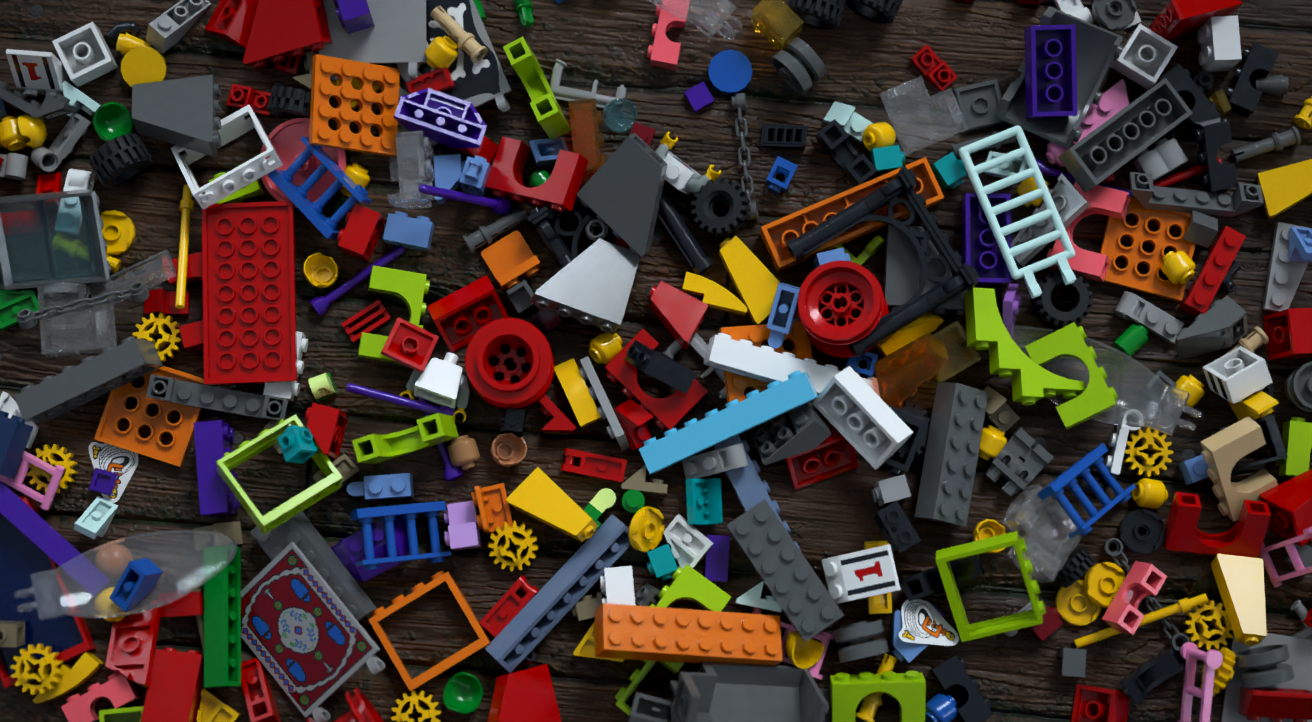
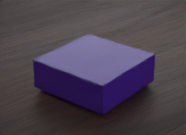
[684,81,714,112]
[88,468,119,496]

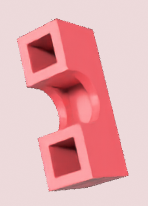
[647,0,689,70]
[1102,561,1167,635]
[61,673,141,722]

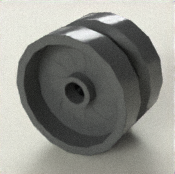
[771,37,827,95]
[1284,361,1312,413]
[832,620,889,663]
[1236,644,1295,688]

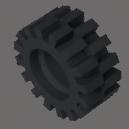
[1052,546,1095,588]

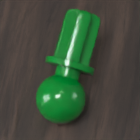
[514,0,535,28]

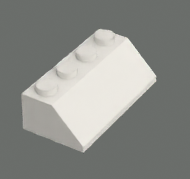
[812,366,913,470]

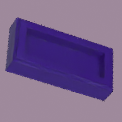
[705,535,730,582]

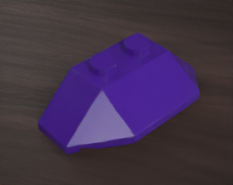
[394,88,487,148]
[331,516,417,582]

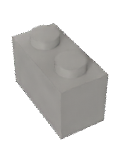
[871,474,911,507]

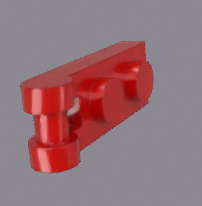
[561,448,627,483]
[479,575,539,637]

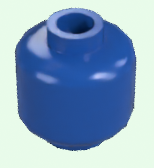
[925,694,958,722]

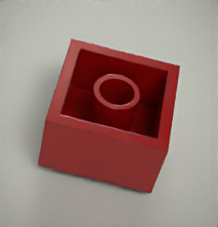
[337,204,386,263]

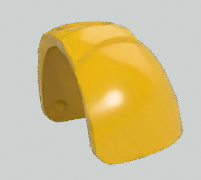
[785,631,825,669]

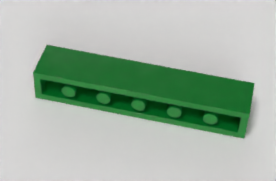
[204,546,241,688]

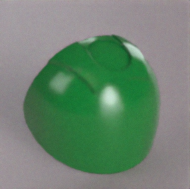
[93,102,133,141]
[443,672,483,714]

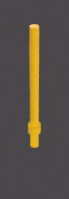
[175,184,194,309]
[1074,593,1209,649]

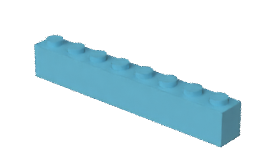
[639,370,819,474]

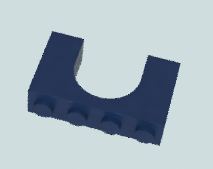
[0,410,33,479]

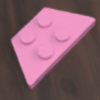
[1078,79,1129,142]

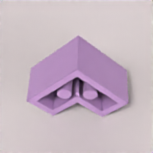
[444,501,482,551]

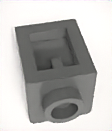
[635,583,675,608]

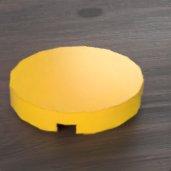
[121,46,167,87]
[99,210,136,256]
[629,506,664,553]
[1084,562,1125,608]
[1055,580,1102,626]

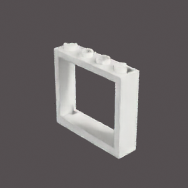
[171,105,283,210]

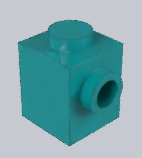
[870,145,905,175]
[931,152,967,190]
[646,544,678,581]

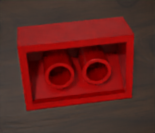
[204,0,258,48]
[427,275,509,353]
[305,403,349,460]
[783,422,859,490]
[1071,684,1130,722]
[1239,686,1312,722]

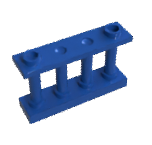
[267,136,371,240]
[1037,443,1136,539]
[350,501,451,570]

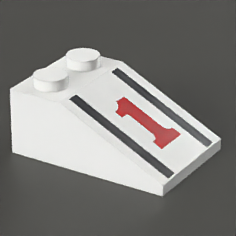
[6,49,69,97]
[822,544,901,604]

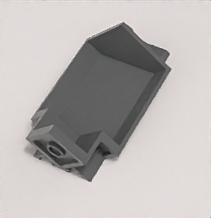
[670,661,831,722]

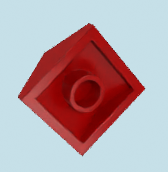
[381,317,439,373]

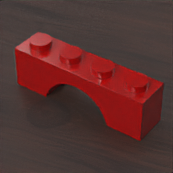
[1178,226,1246,317]

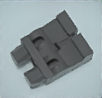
[984,427,1054,497]

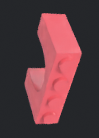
[1047,180,1131,283]

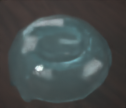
[602,98,638,133]

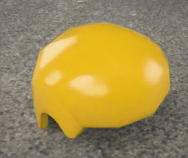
[17,114,47,149]
[303,252,338,289]
[972,519,1006,554]

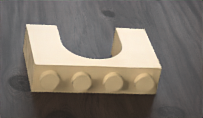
[1201,416,1278,522]

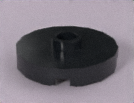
[1118,509,1166,555]

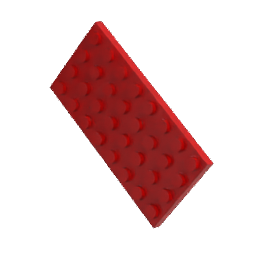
[202,201,298,385]

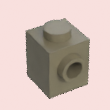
[0,621,25,647]

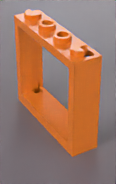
[368,570,491,691]

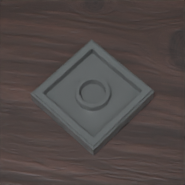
[953,79,1007,133]

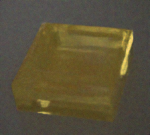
[1209,90,1231,117]

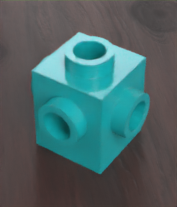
[277,425,318,464]

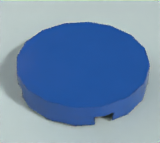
[708,50,752,95]

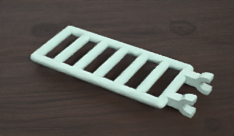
[959,125,1076,299]

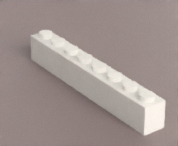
[704,333,887,401]

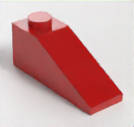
[241,657,281,722]

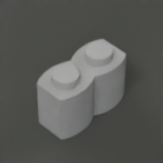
[1133,138,1188,182]

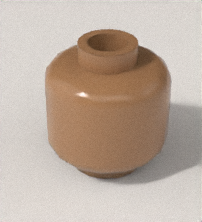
[447,435,480,470]

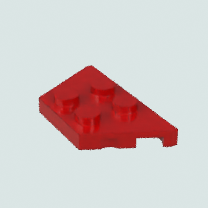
[105,601,160,687]

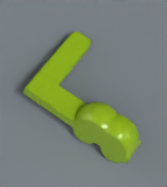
[835,236,885,266]

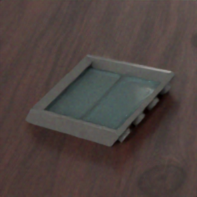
[0,189,111,290]

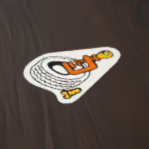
[88,442,138,503]
[899,599,959,646]

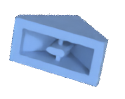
[529,137,568,169]

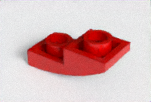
[909,44,958,92]
[226,84,274,117]
[159,591,204,617]

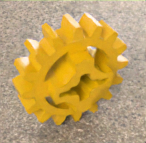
[132,313,183,362]
[1124,427,1174,477]
[26,444,78,493]
[488,520,538,571]
[1183,600,1233,650]
[10,644,64,695]
[1200,647,1236,697]
[391,690,442,722]

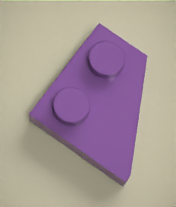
[1003,283,1022,338]

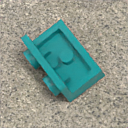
[686,478,723,525]

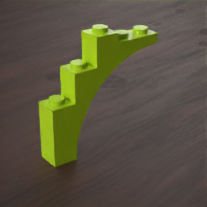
[964,287,1085,405]

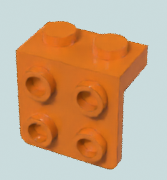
[481,231,541,290]
[472,483,513,534]

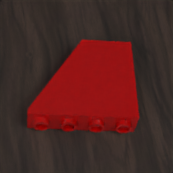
[243,0,332,69]
[1149,0,1242,41]
[487,664,562,722]

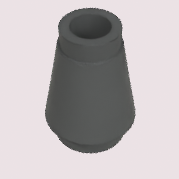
[1255,74,1289,96]
[585,219,608,241]

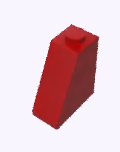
[648,281,709,350]

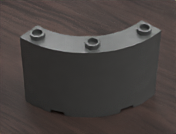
[995,6,1124,149]

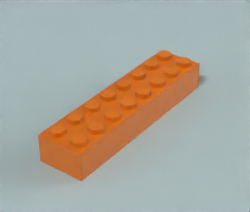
[759,157,944,272]
[595,603,782,665]

